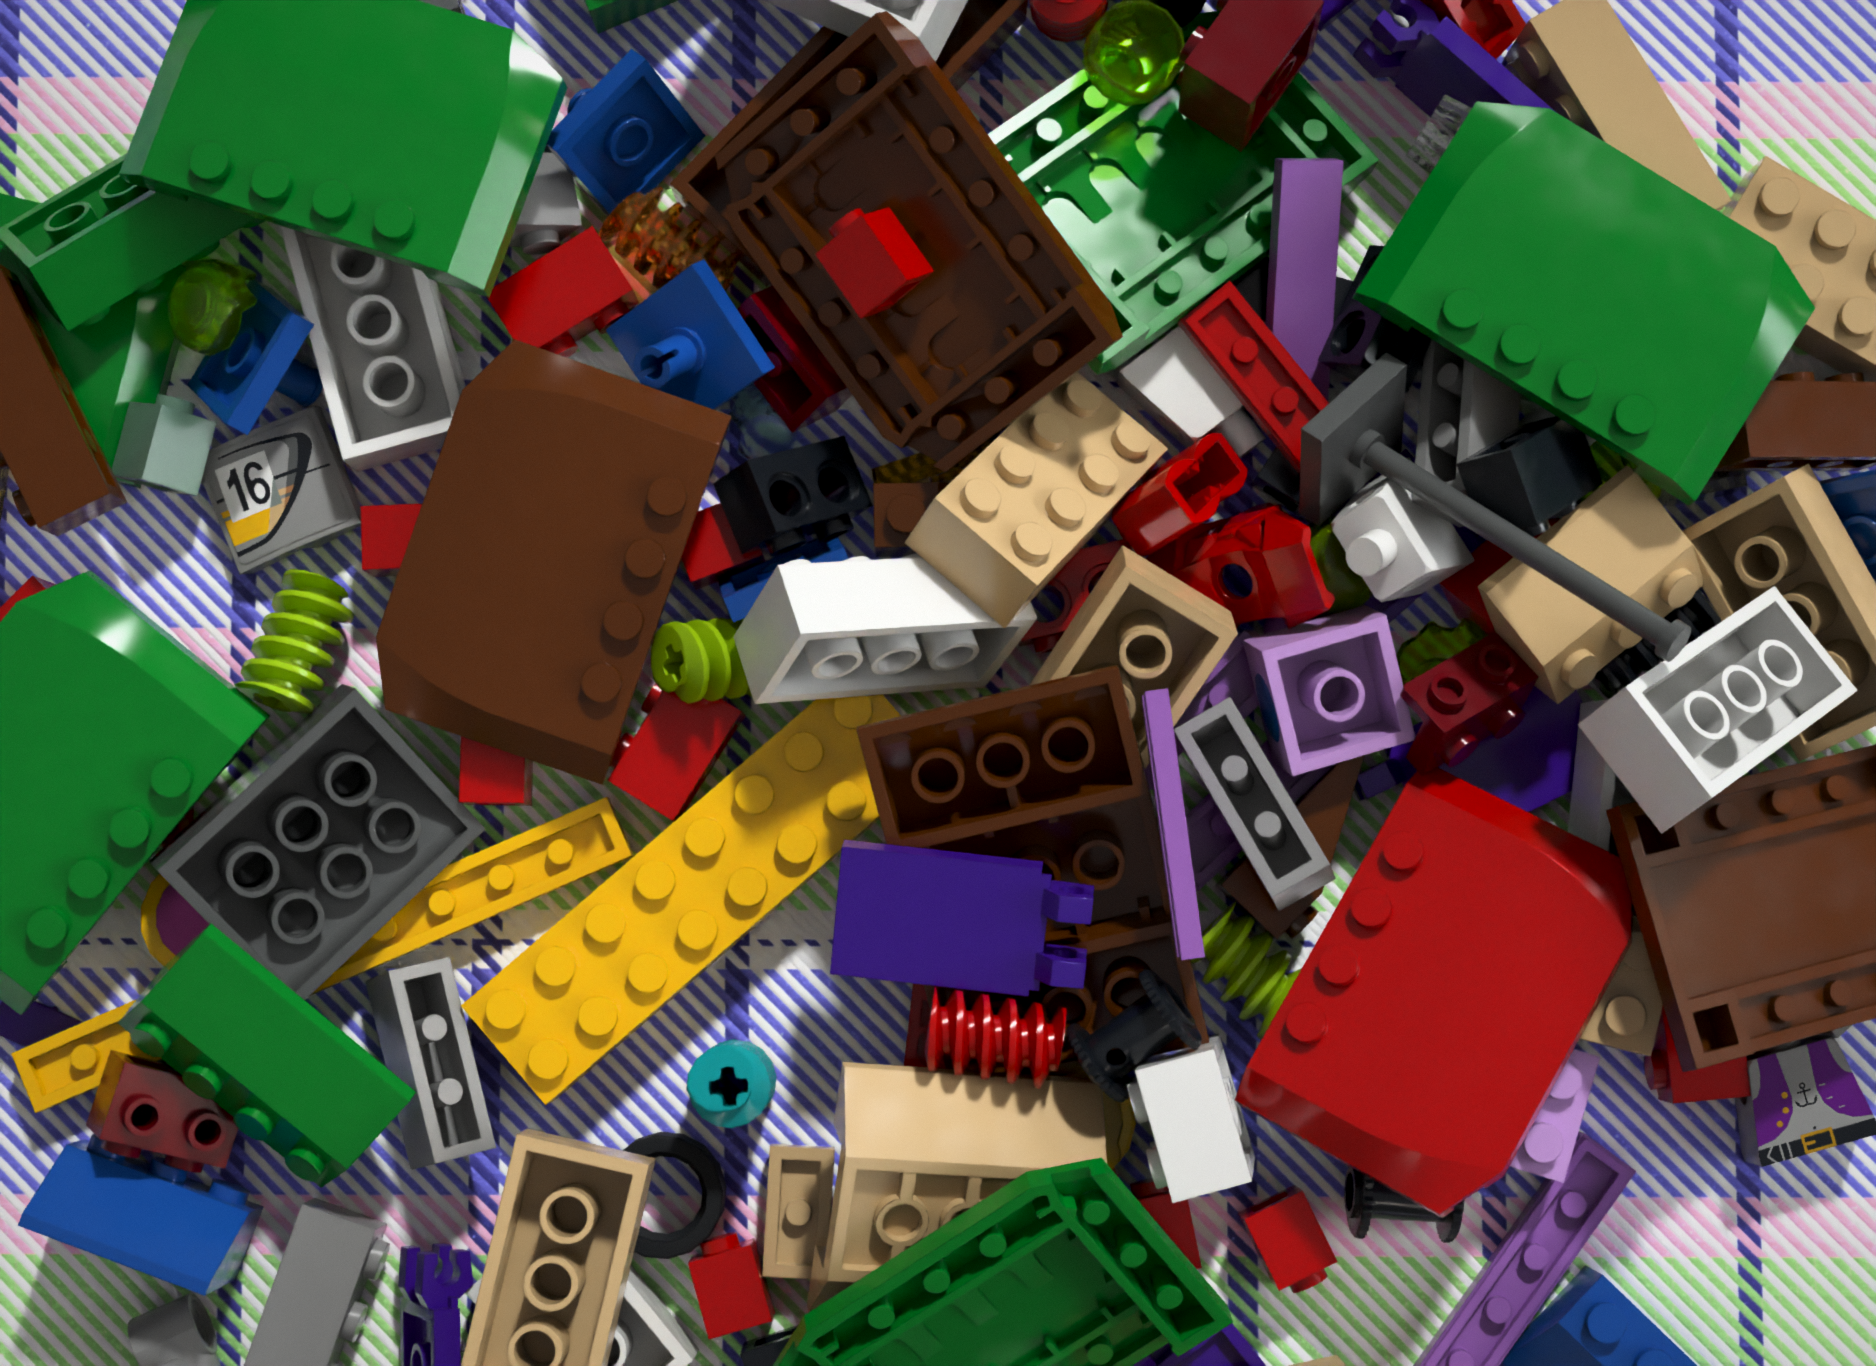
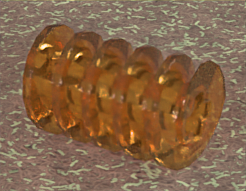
[599,185,739,291]

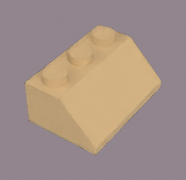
[1477,465,1705,704]

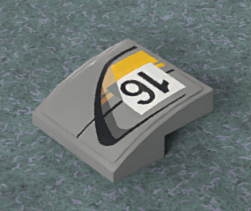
[202,406,361,574]

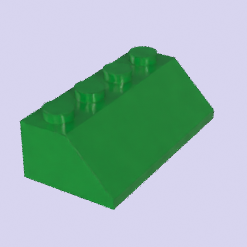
[0,153,265,331]
[118,923,416,1188]

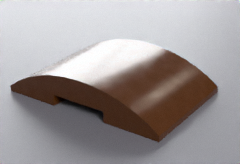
[856,665,1209,1076]

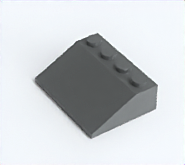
[149,684,485,1000]

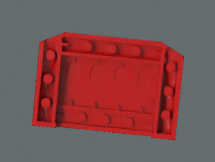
[1235,767,1633,1218]

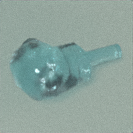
[729,385,798,460]

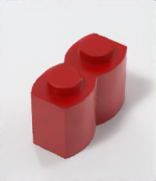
[1112,433,1248,556]

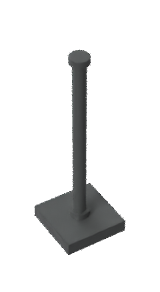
[1299,352,1691,662]

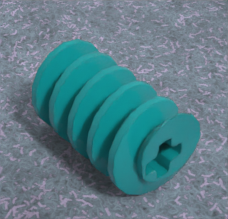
[686,1039,777,1128]

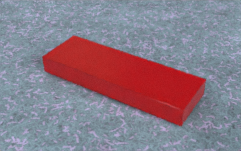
[1178,281,1329,473]

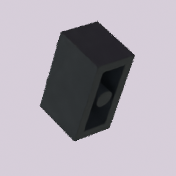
[1456,416,1603,537]

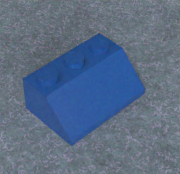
[18,1134,264,1296]
[1502,1265,1697,1366]

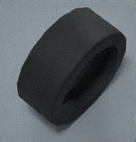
[623,1132,727,1259]

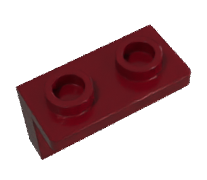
[1400,633,1539,776]

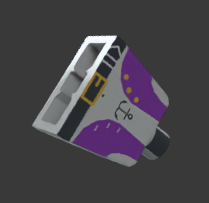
[1735,1034,1876,1167]

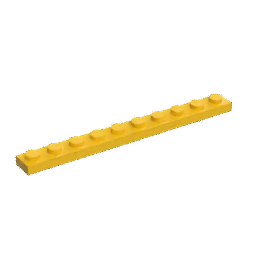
[11,797,634,1113]

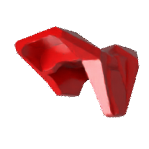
[1146,502,1335,629]

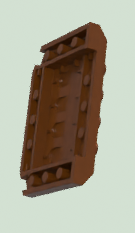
[715,11,1123,472]
[376,339,732,785]

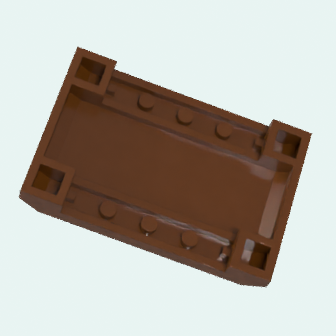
[1606,744,1876,1072]

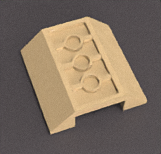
[807,1062,1107,1311]

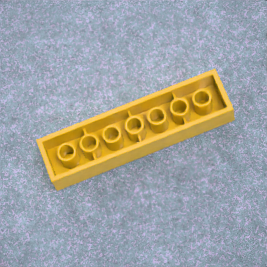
[461,694,901,1105]

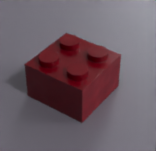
[1176,0,1324,152]

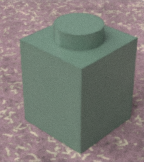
[112,394,217,496]

